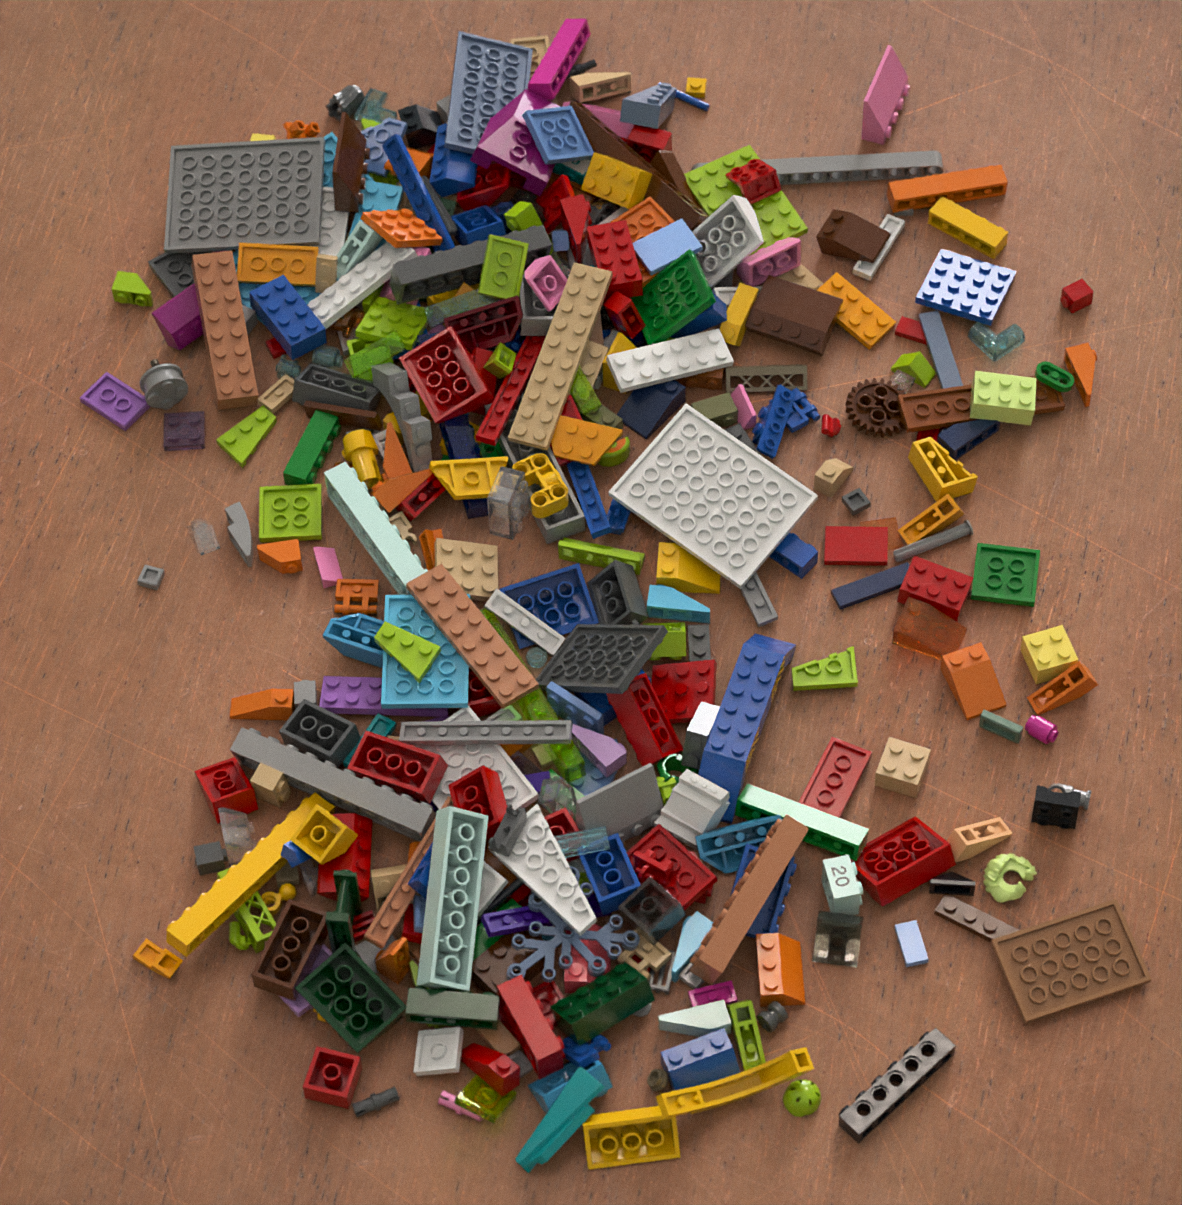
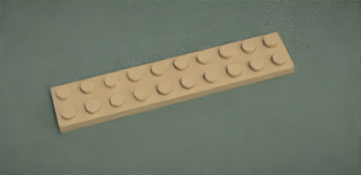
[508,262,613,451]

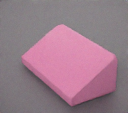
[731,384,756,430]
[313,547,343,588]

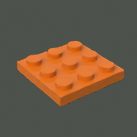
[361,209,443,248]

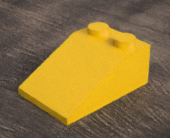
[656,542,721,594]

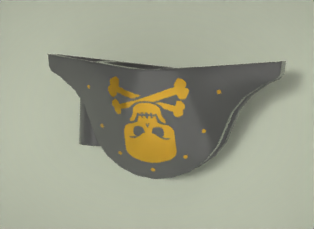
[589,201,622,226]

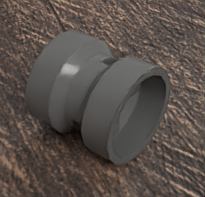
[756,1001,788,1033]

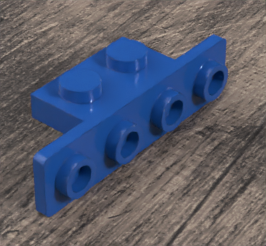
[752,385,796,459]

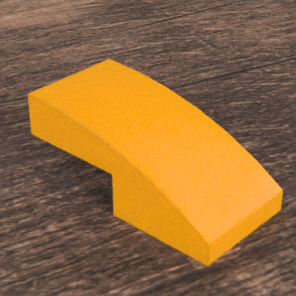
[133,938,183,979]

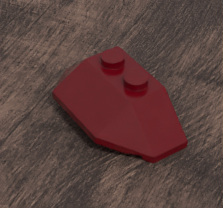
[443,295,524,351]

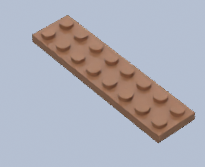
[406,564,539,709]

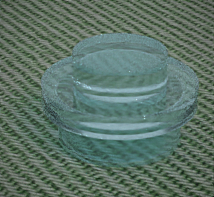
[526,647,547,668]

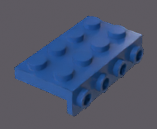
[730,844,797,939]

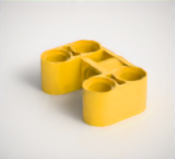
[512,453,569,519]

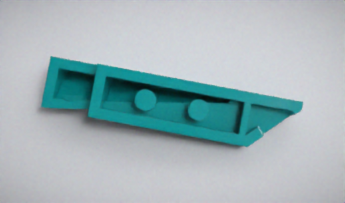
[515,1067,605,1173]

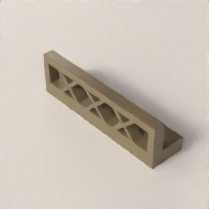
[725,364,808,392]

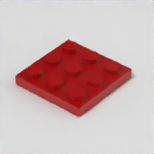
[652,659,717,724]

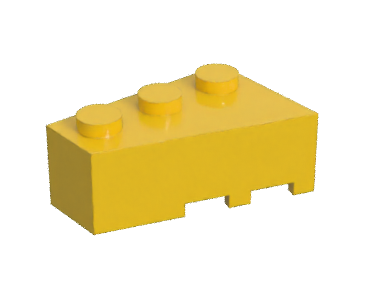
[908,437,978,502]

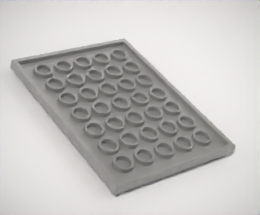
[164,137,325,254]

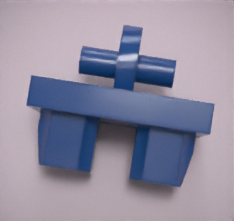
[607,499,631,535]

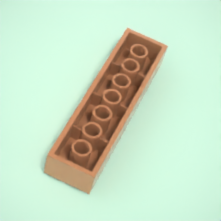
[191,251,258,410]
[689,814,809,985]

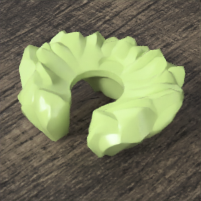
[983,854,1037,903]

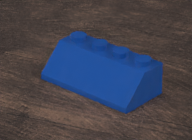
[429,123,478,198]

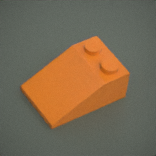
[940,642,1007,720]

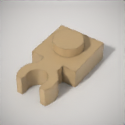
[389,511,417,545]

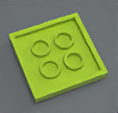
[355,296,433,351]
[259,484,322,543]

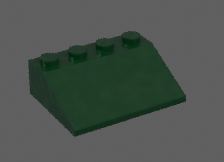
[295,943,406,1054]

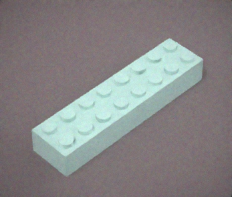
[324,462,428,595]
[417,806,488,992]

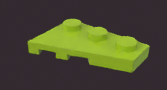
[216,405,277,468]

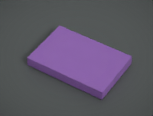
[80,372,151,431]

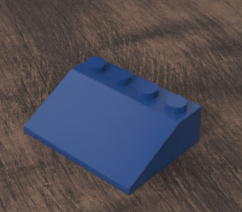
[498,563,599,649]

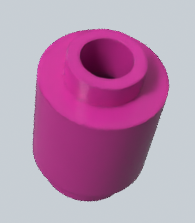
[1025,715,1059,744]

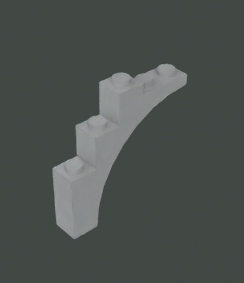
[371,362,432,473]

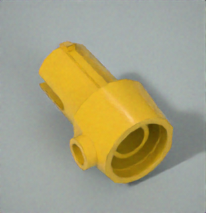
[342,429,383,489]

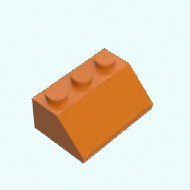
[755,933,805,1007]

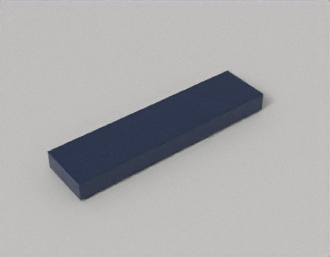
[831,562,910,610]

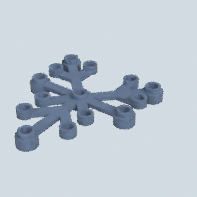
[507,866,640,982]

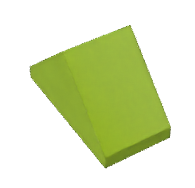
[484,342,516,379]
[891,351,936,388]

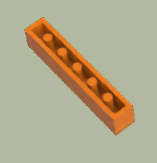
[887,165,1008,213]

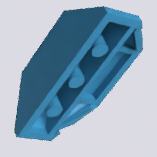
[323,613,384,668]
[695,815,781,874]

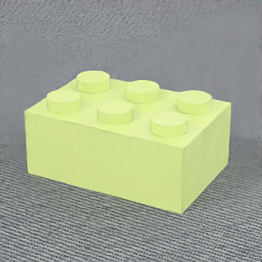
[970,371,1036,425]

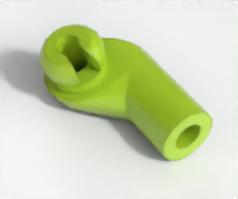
[229,921,251,950]

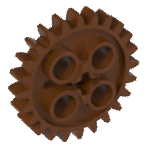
[845,378,905,438]

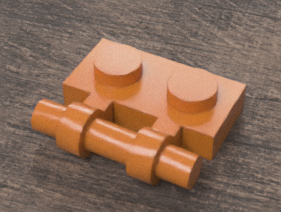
[334,579,379,616]

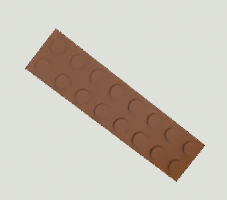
[897,374,1065,433]

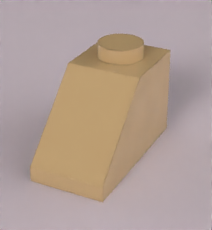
[814,458,853,498]

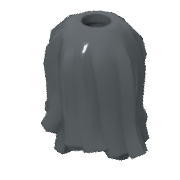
[326,85,365,121]

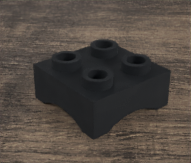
[1031,785,1081,829]

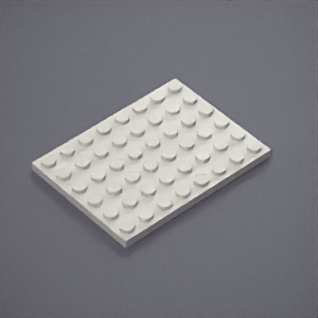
[609,404,818,589]

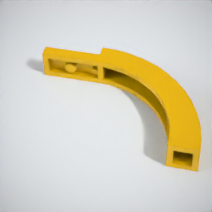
[656,1047,814,1119]

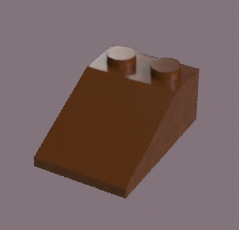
[816,209,891,263]

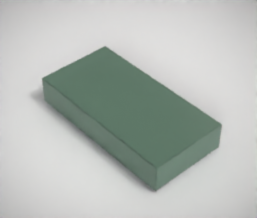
[979,710,1023,743]

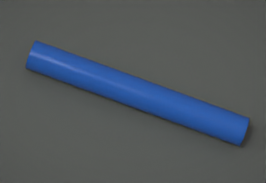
[658,82,710,111]

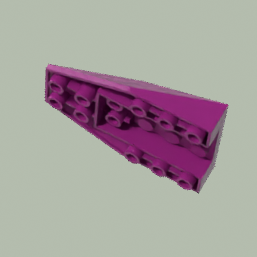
[470,89,560,196]

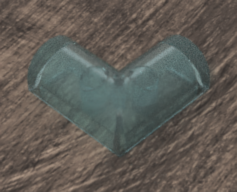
[354,88,397,123]
[968,322,1025,362]

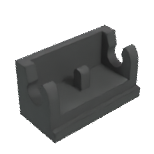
[488,804,528,857]

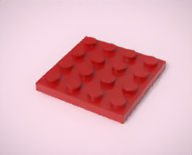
[621,824,718,938]

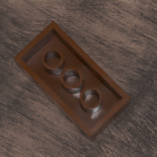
[251,899,328,1001]

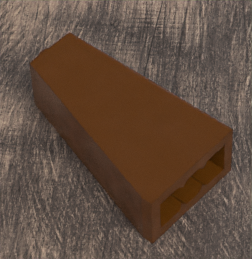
[650,150,702,210]

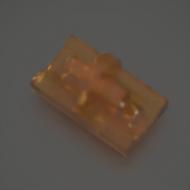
[332,306,365,339]

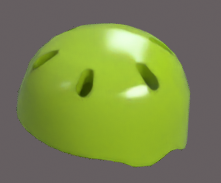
[783,1079,821,1117]

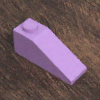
[571,724,627,778]

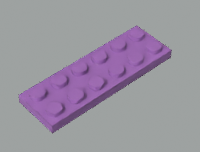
[319,676,449,717]

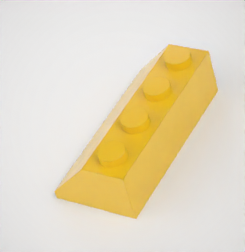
[582,1106,680,1170]

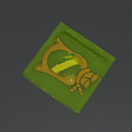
[454,1074,517,1123]

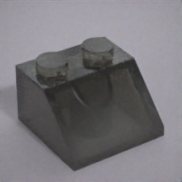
[812,911,864,968]

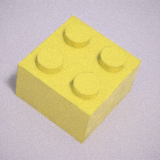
[1020,625,1078,684]

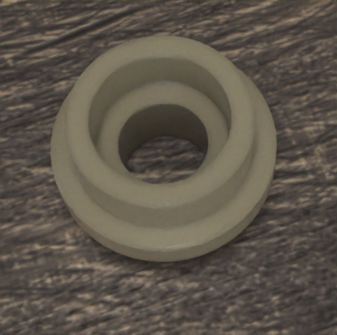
[647,1069,668,1092]

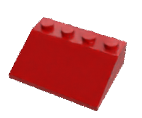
[399,326,495,424]
[850,816,956,907]

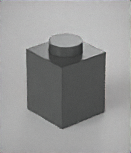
[194,841,228,876]

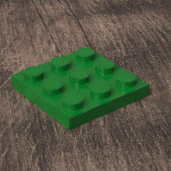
[971,543,1040,607]

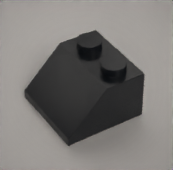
[398,104,442,149]

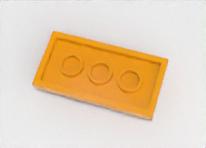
[237,243,319,287]
[817,272,896,350]

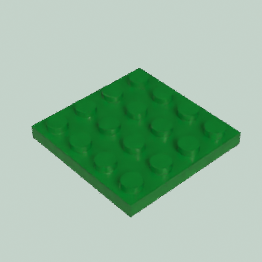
[629,249,716,345]

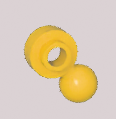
[260,883,296,915]

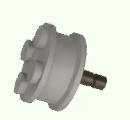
[139,359,188,409]

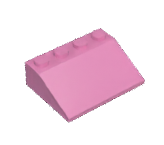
[861,45,910,145]

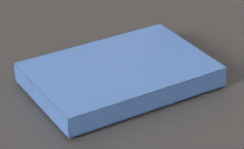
[633,219,702,275]

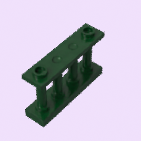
[325,869,363,953]

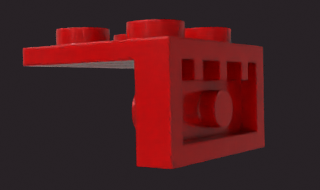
[725,159,782,205]

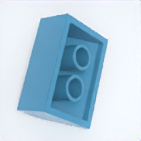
[528,1060,613,1114]

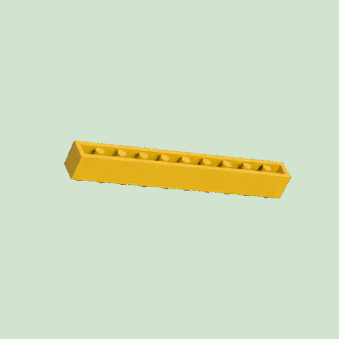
[166,792,335,958]

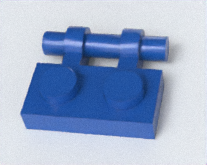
[769,388,821,433]
[562,1035,611,1068]

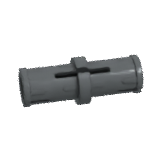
[352,1086,400,1118]

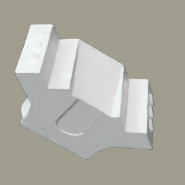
[654,769,730,850]

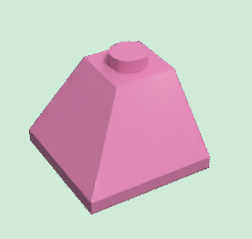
[524,255,568,312]

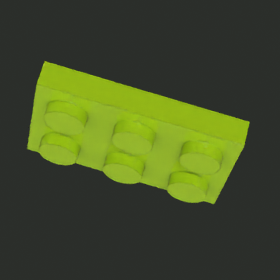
[477,234,529,300]

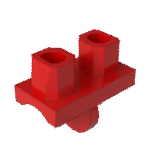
[633,849,673,887]

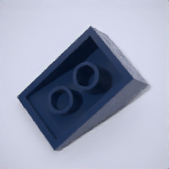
[617,380,686,440]

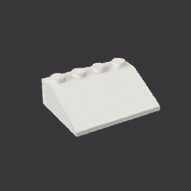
[692,195,764,289]

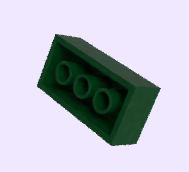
[550,962,655,1046]

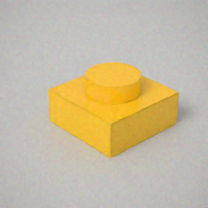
[686,77,706,98]

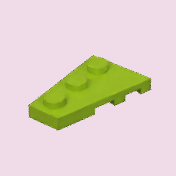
[374,621,441,683]
[791,646,858,691]

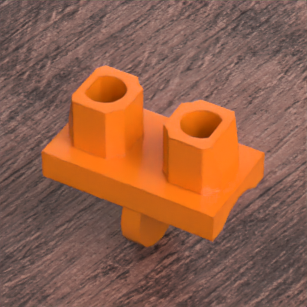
[283,120,320,139]

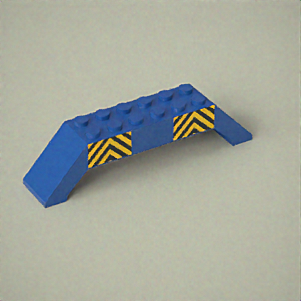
[698,633,796,824]

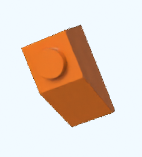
[257,539,303,574]

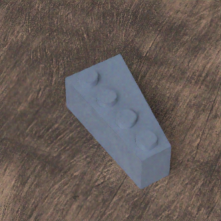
[620,83,677,129]

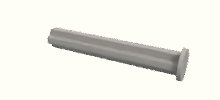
[893,520,973,562]

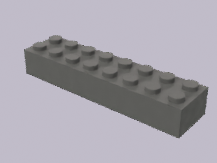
[389,225,552,305]

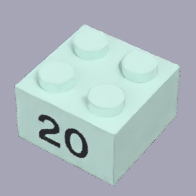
[821,855,863,920]

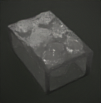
[487,466,529,540]

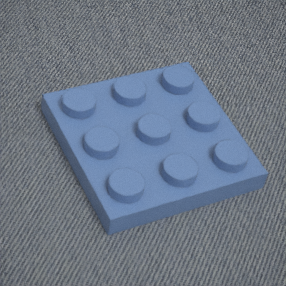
[522,106,594,165]

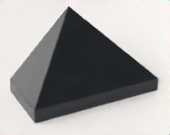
[929,871,975,896]

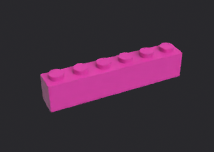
[528,19,591,100]

